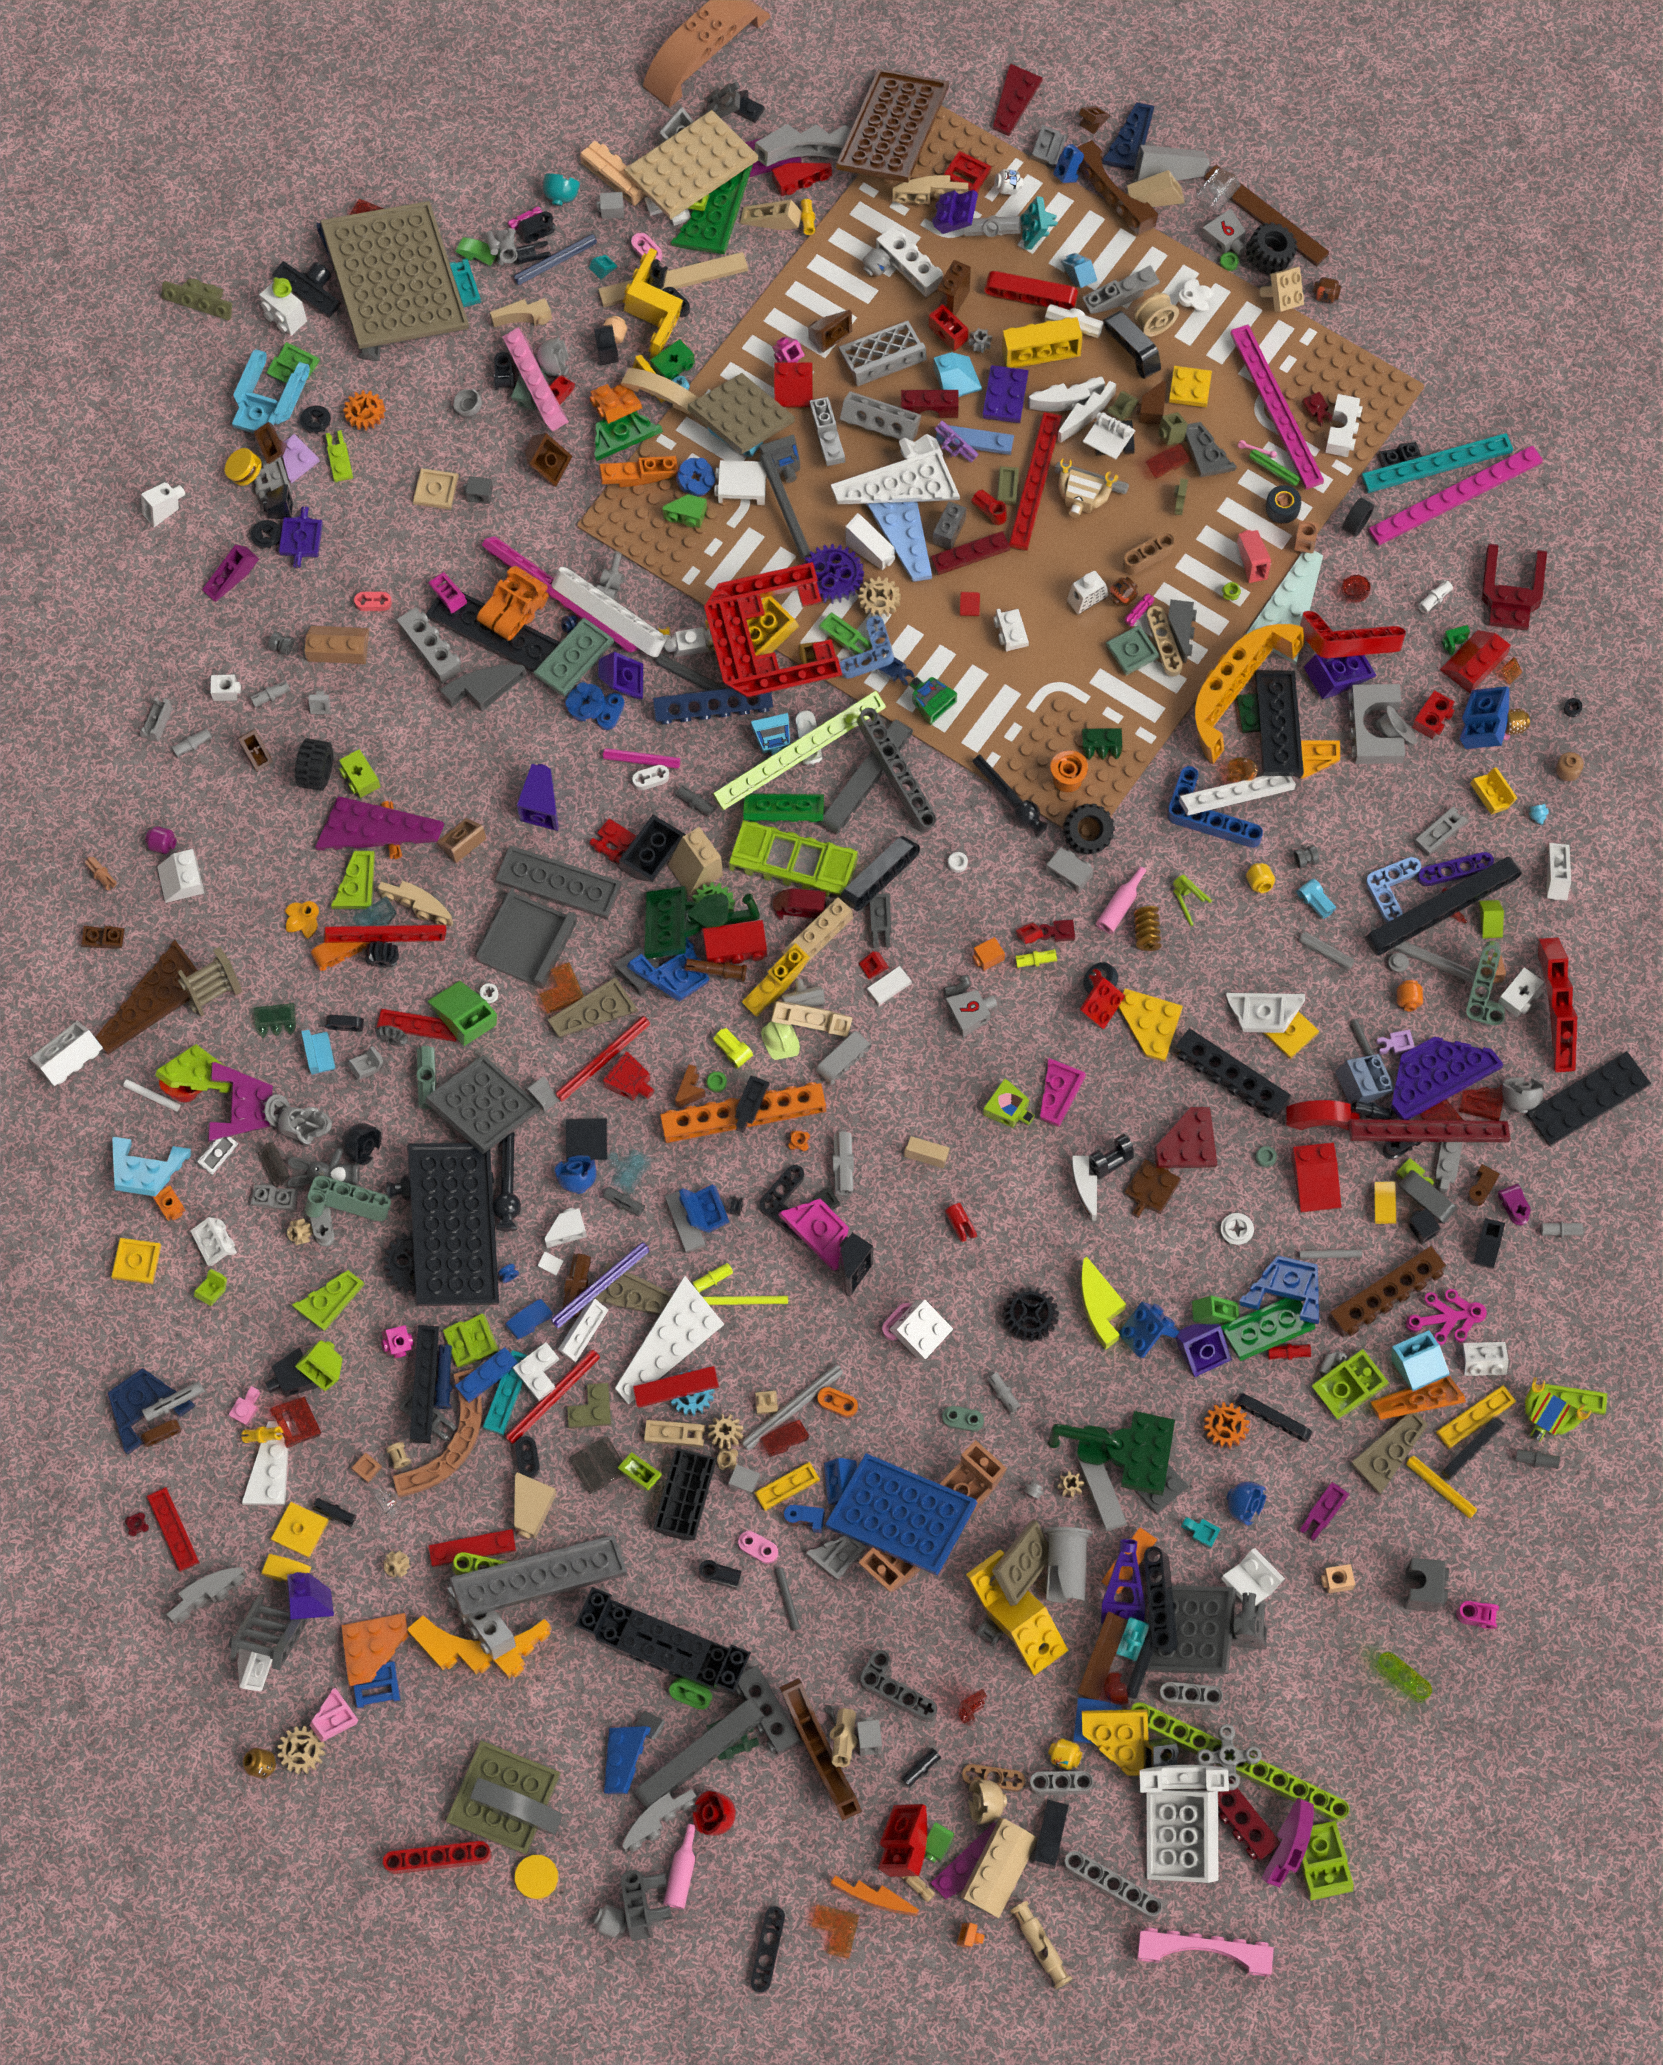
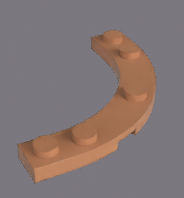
[393,1368,482,1498]

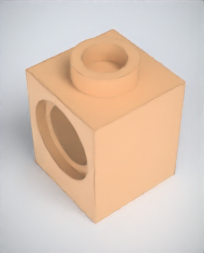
[1321,1564,1355,1593]

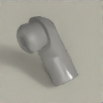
[1318,1352,1347,1376]

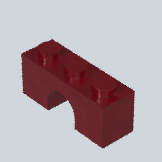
[901,390,959,418]

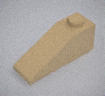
[740,200,802,230]

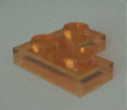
[539,962,584,1014]
[811,1905,860,1959]

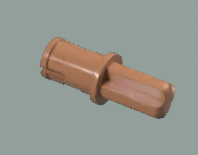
[85,857,117,890]

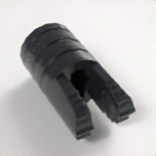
[516,241,551,264]
[648,259,668,290]

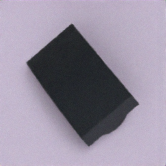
[1377,442,1422,468]

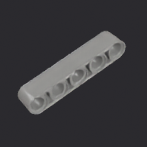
[1064,1851,1162,1919]

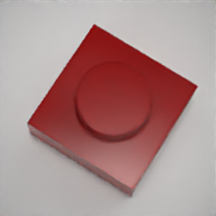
[1016,922,1043,944]

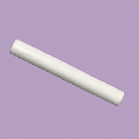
[123,1080,181,1112]

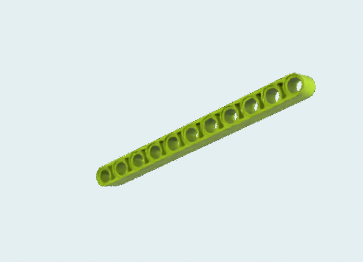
[1131,1702,1350,1822]

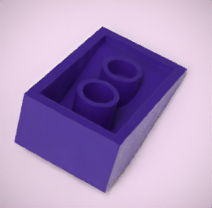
[1304,654,1377,699]

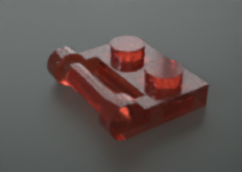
[269,1397,322,1448]

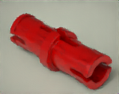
[1268,1343,1311,1360]

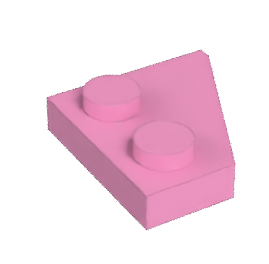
[310,1688,358,1742]

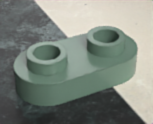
[942,1406,984,1432]

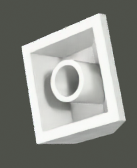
[157,849,204,903]

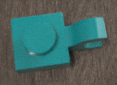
[1181,1517,1221,1549]

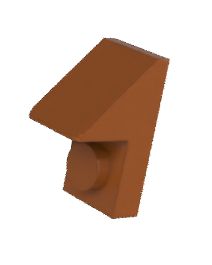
[675,1064,706,1108]

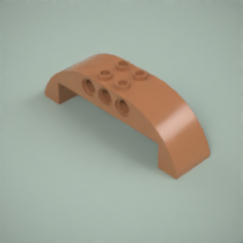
[643,0,770,108]
[858,1440,1007,1593]

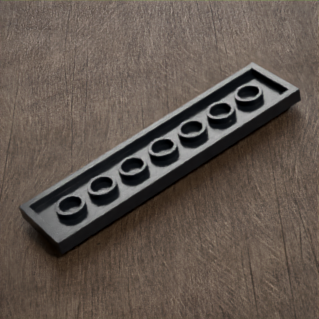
[426,587,561,673]

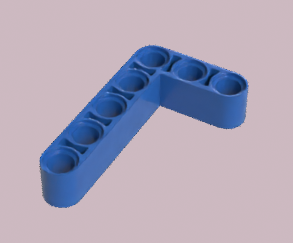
[1167,766,1263,848]

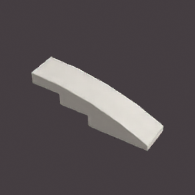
[1057,381,1116,443]

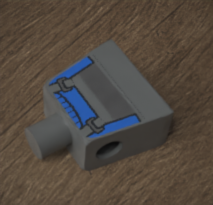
[760,434,800,483]

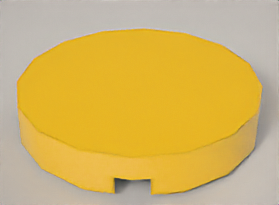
[515,1855,559,1900]

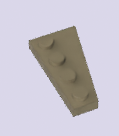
[594,1263,673,1315]
[1351,1412,1428,1496]

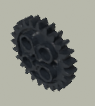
[383,1232,415,1297]

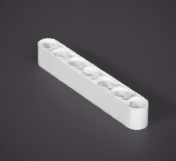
[551,567,667,657]

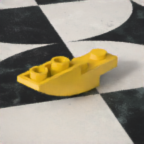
[742,943,810,1017]

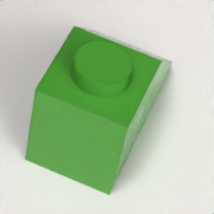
[1192,1295,1239,1324]
[924,1822,954,1863]

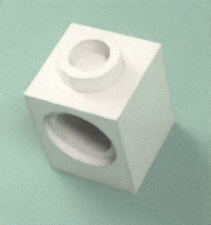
[211,675,241,701]

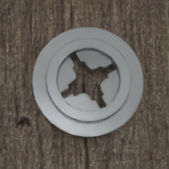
[262,1094,290,1127]

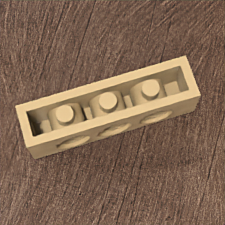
[782,898,853,964]

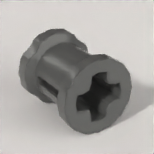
[975,1619,1004,1647]

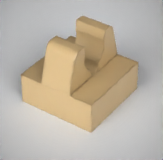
[755,1391,778,1415]

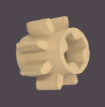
[287,1219,313,1245]
[1057,1471,1084,1499]
[383,1551,410,1578]

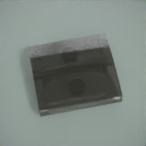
[569,1436,625,1494]

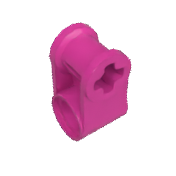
[1456,1601,1499,1629]

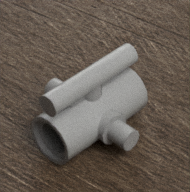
[486,228,518,265]
[781,979,825,1007]

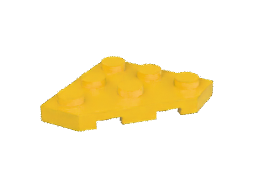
[1118,988,1183,1062]
[1082,1709,1148,1776]

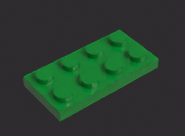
[743,794,824,822]
[1221,1298,1315,1361]

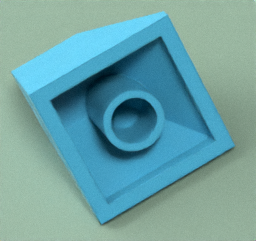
[933,352,982,397]

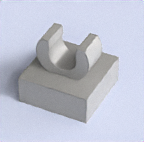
[309,690,331,714]

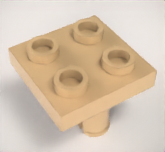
[1260,267,1304,312]

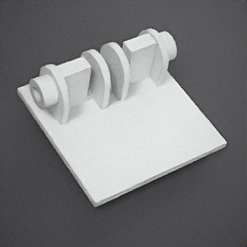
[1083,412,1135,460]

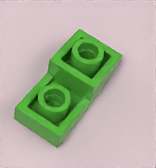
[455,237,497,266]

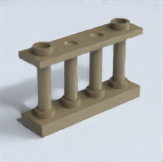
[178,946,243,1017]

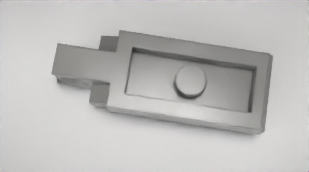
[1435,1142,1463,1193]

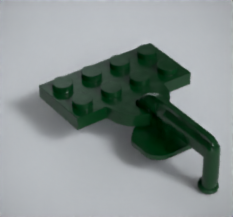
[644,886,760,959]
[1048,1411,1175,1496]

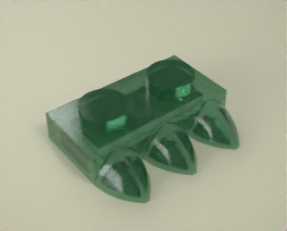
[254,1003,296,1038]

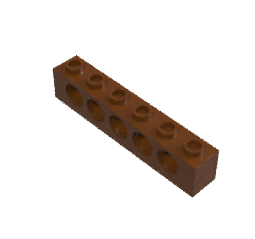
[1328,1246,1446,1337]

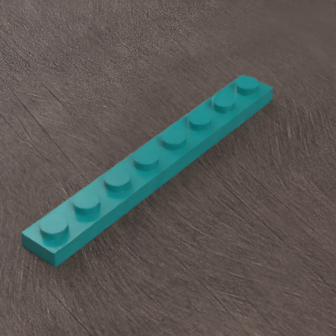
[1361,433,1513,493]

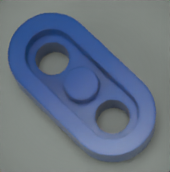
[597,693,625,730]

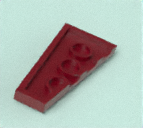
[993,63,1043,136]

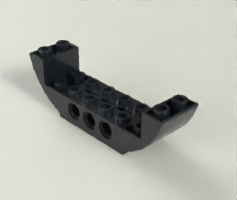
[575,1587,751,1693]

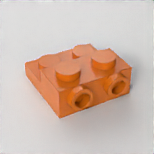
[589,384,642,424]

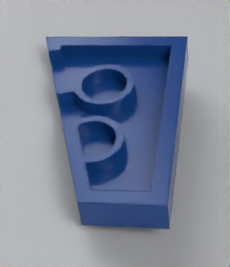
[604,1726,651,1794]

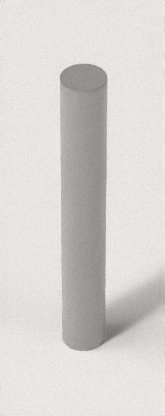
[1299,1249,1362,1259]

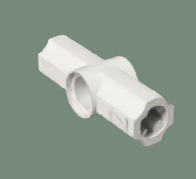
[1045,304,1104,338]

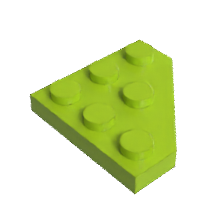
[155,1044,232,1093]

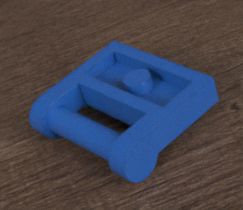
[354,1661,401,1708]

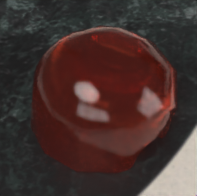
[1341,574,1371,603]
[1104,1671,1129,1705]

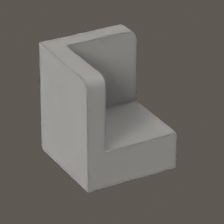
[528,1076,559,1112]
[728,1464,761,1493]

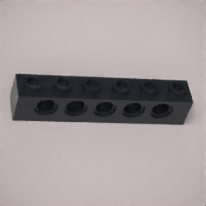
[1174,1028,1291,1120]

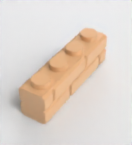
[580,141,647,206]

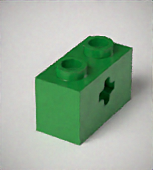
[650,339,695,381]

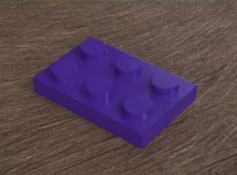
[983,365,1029,423]

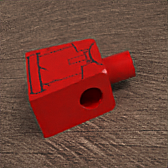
[603,1051,655,1101]

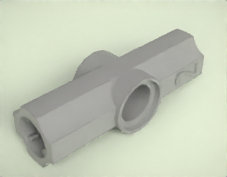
[963,215,1021,237]
[833,1132,854,1196]

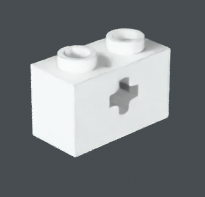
[1498,967,1544,1018]

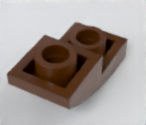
[81,926,125,949]

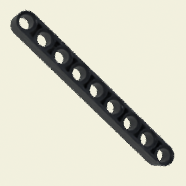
[1364,856,1522,956]

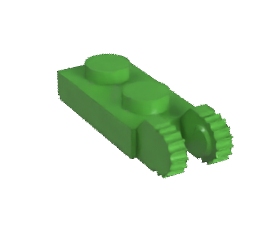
[819,612,872,655]

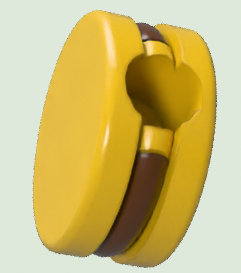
[224,448,262,486]

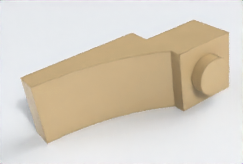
[490,298,552,327]

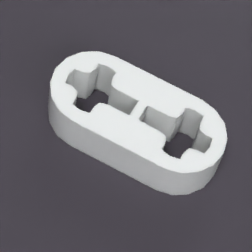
[632,765,669,790]

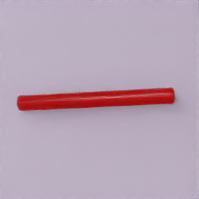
[555,1016,650,1102]
[505,1350,600,1444]

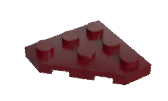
[1154,1107,1218,1168]

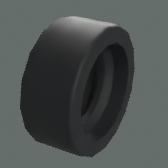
[1342,498,1374,536]

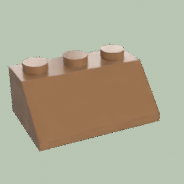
[305,626,370,664]

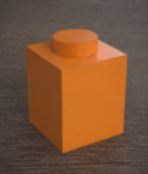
[972,937,1005,971]

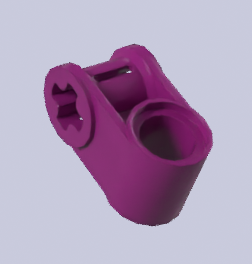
[1498,1183,1531,1226]

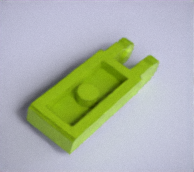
[326,430,353,482]

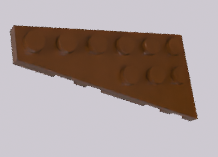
[96,940,198,1055]

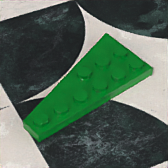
[671,164,753,255]

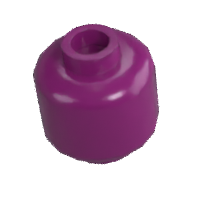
[145,826,177,854]

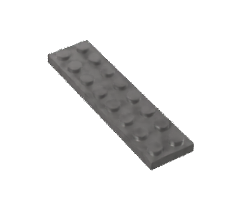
[450,1535,628,1619]

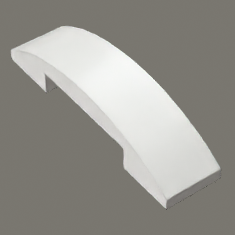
[1140,1765,1229,1793]

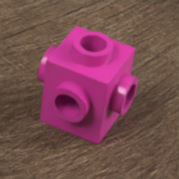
[772,337,805,362]
[381,1325,413,1359]

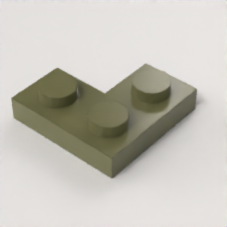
[568,1383,611,1429]

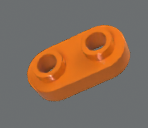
[818,1387,858,1418]

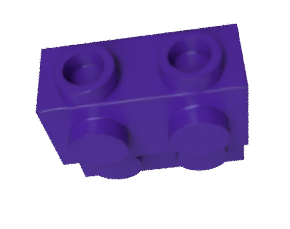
[932,190,978,234]

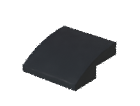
[566,1118,608,1161]

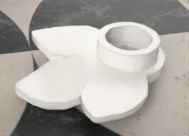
[1178,279,1214,311]

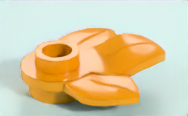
[285,901,319,938]

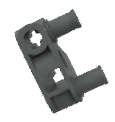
[1231,1592,1268,1649]
[620,1870,672,1941]

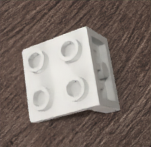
[1221,1548,1285,1606]

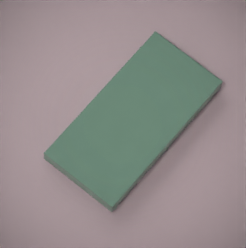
[534,618,614,697]

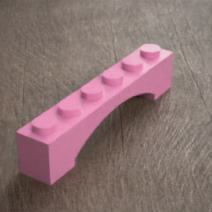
[502,327,569,432]
[1137,1928,1274,1977]

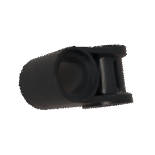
[518,211,555,244]
[494,352,515,390]
[1382,1141,1422,1160]

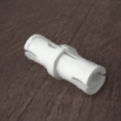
[1418,580,1453,614]

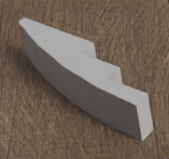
[1075,1452,1127,1532]

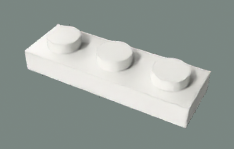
[558,1299,608,1362]

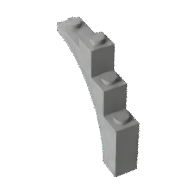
[754,124,851,167]

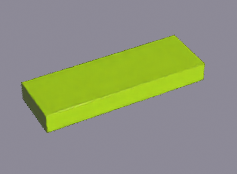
[1544,1384,1608,1415]

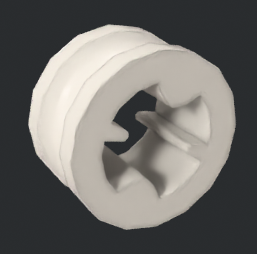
[480,983,499,1003]

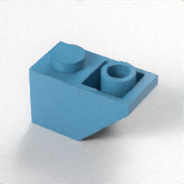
[1061,253,1097,288]

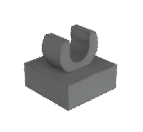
[358,345,381,361]

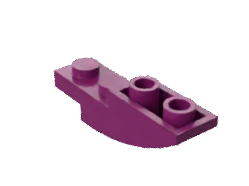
[1261,1798,1314,1888]

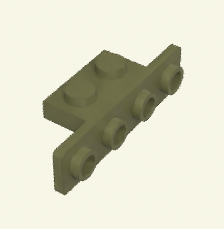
[161,278,232,320]

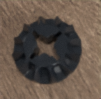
[300,405,331,434]
[251,520,281,549]

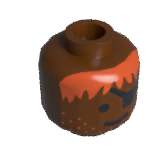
[1313,277,1341,303]
[1109,577,1138,606]

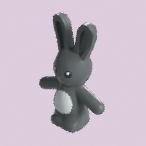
[288,1148,360,1187]

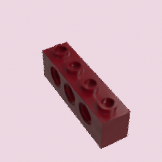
[1205,1778,1281,1863]

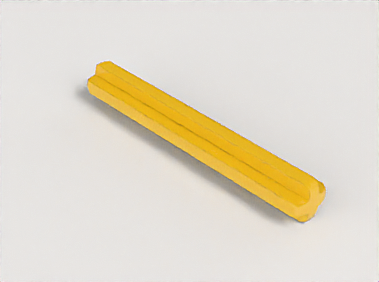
[1406,1456,1477,1518]

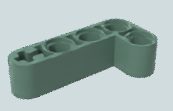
[1466,941,1505,1025]
[304,1176,391,1221]

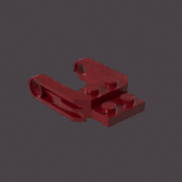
[1481,543,1547,631]

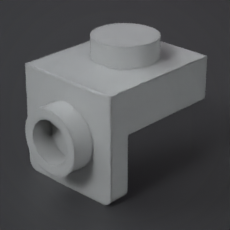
[348,1046,383,1080]

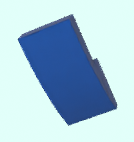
[505,1299,553,1340]

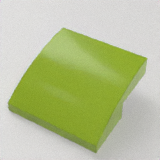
[443,1314,499,1368]

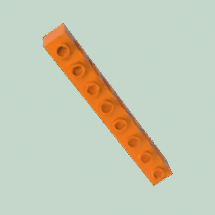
[660,1082,826,1143]

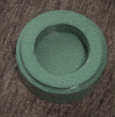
[1256,1146,1277,1168]

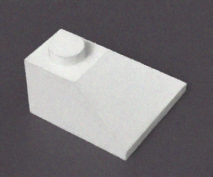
[238,1641,273,1692]

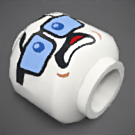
[994,169,1023,195]

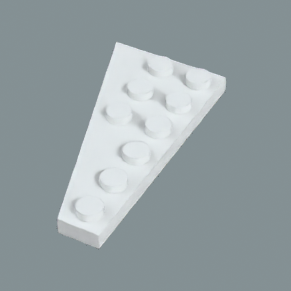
[831,449,960,504]
[614,1276,724,1405]

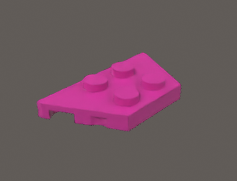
[778,1199,849,1271]

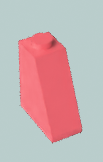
[1237,530,1271,583]

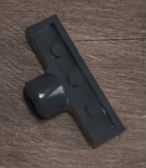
[272,261,341,318]

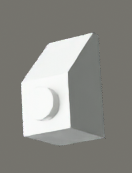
[545,1208,587,1248]

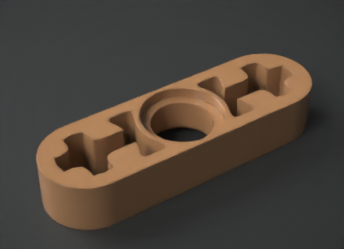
[962,1764,1025,1792]

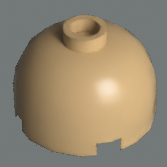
[968,1779,1007,1824]

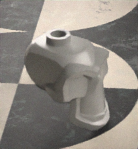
[278,1107,332,1146]

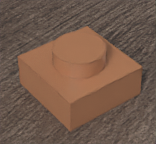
[352,1452,382,1483]

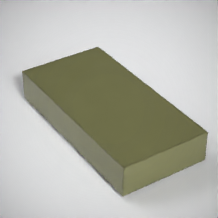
[997,466,1019,505]

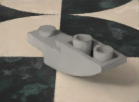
[1082,265,1160,314]
[810,397,846,466]
[167,1567,247,1625]
[622,1789,697,1853]

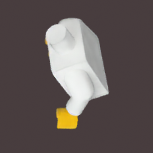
[658,620,713,658]

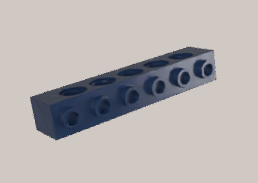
[653,688,773,725]

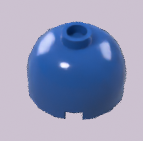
[555,1155,597,1194]
[1227,1481,1266,1526]

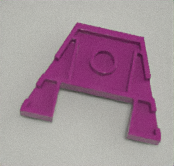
[208,1062,273,1142]

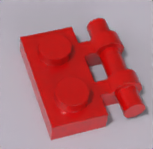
[589,818,637,864]

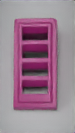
[428,572,467,613]

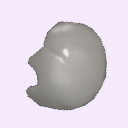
[453,389,482,417]

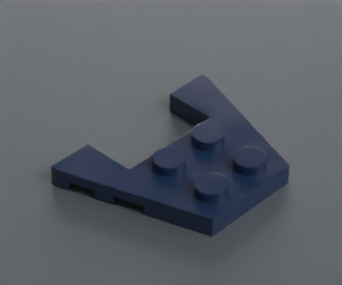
[108,1368,195,1455]

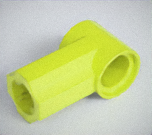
[713,1028,753,1069]

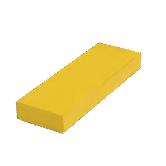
[754,1462,820,1511]

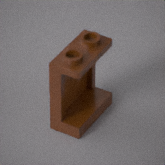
[937,260,971,316]

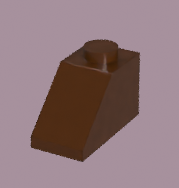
[1136,381,1166,424]

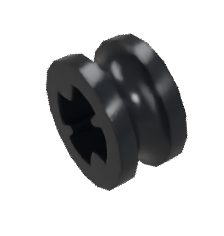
[1564,698,1583,717]
[730,1196,744,1216]

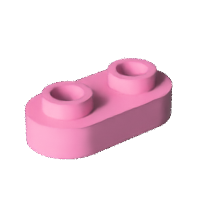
[631,233,662,262]
[882,1303,912,1341]
[738,1531,778,1564]

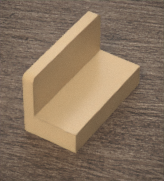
[905,1136,950,1168]

